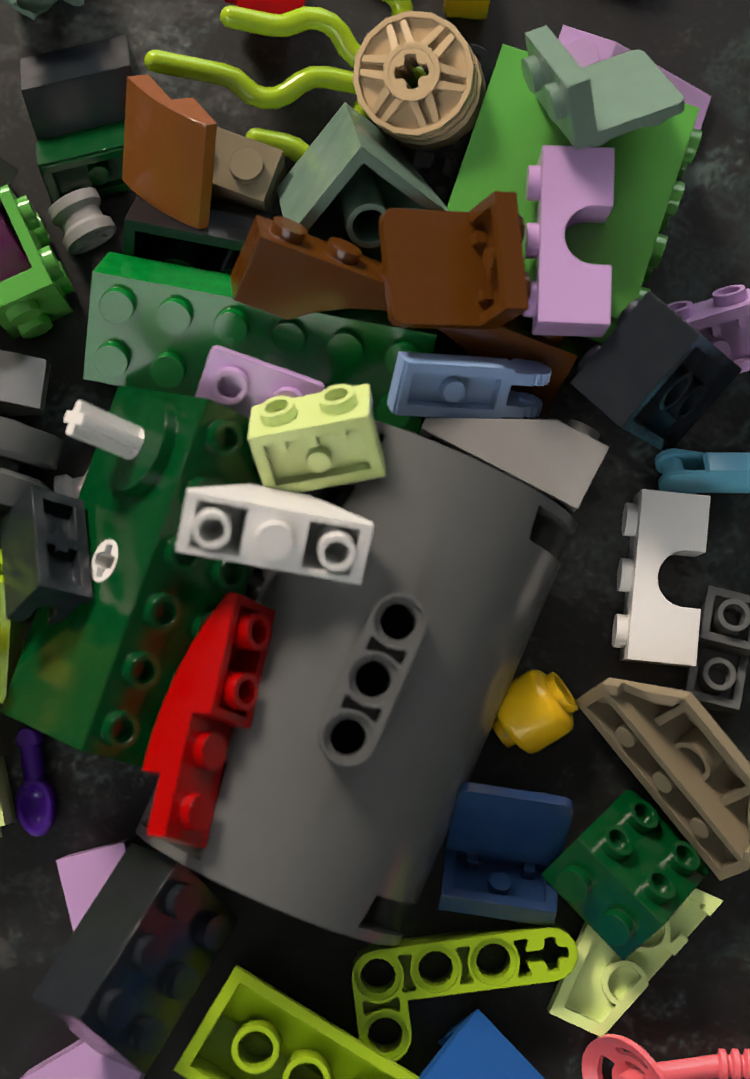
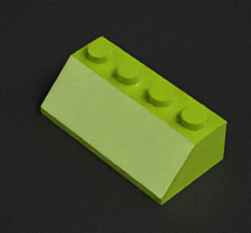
[174,965,419,1079]

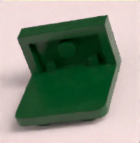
[541,790,708,961]

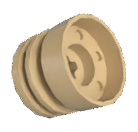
[353,11,486,151]

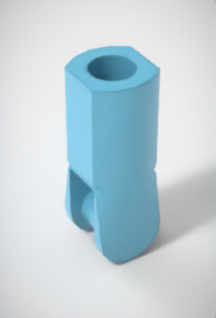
[655,448,750,494]

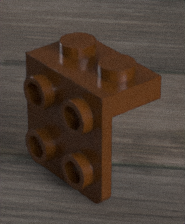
[379,191,531,330]

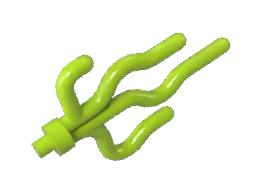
[144,0,427,164]

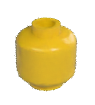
[492,669,578,754]

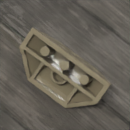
[574,677,750,881]

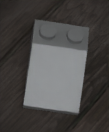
[419,418,609,515]

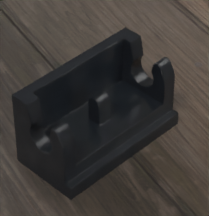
[0,486,93,625]

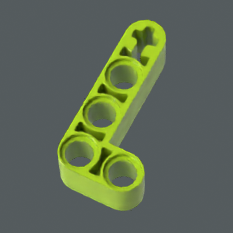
[352,922,578,1061]

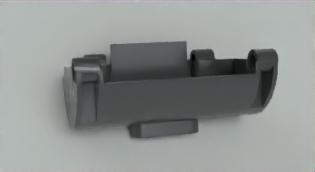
[135,420,578,946]

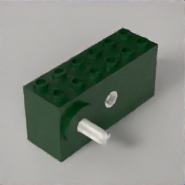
[0,386,263,768]

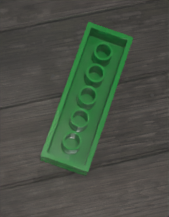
[83,252,438,435]

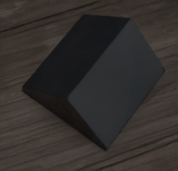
[20,34,136,141]

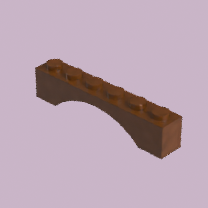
[230,215,578,413]

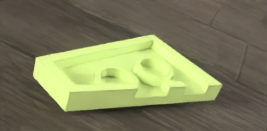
[547,888,723,1036]

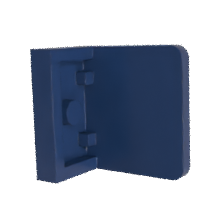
[438,782,573,927]

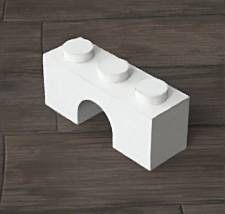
[612,489,711,667]

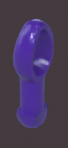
[15,725,58,837]

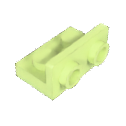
[248,384,386,493]

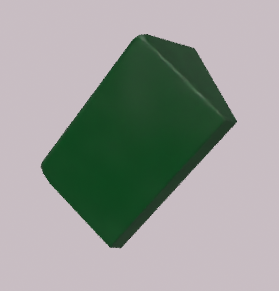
[35,120,131,204]

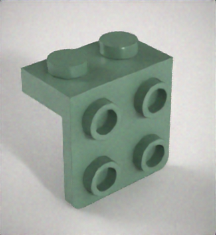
[521,25,685,150]

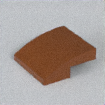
[122,74,217,229]

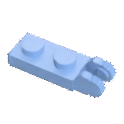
[387,351,552,419]

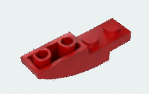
[142,593,275,849]

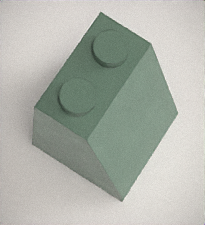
[276,102,449,262]

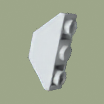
[175,484,374,585]

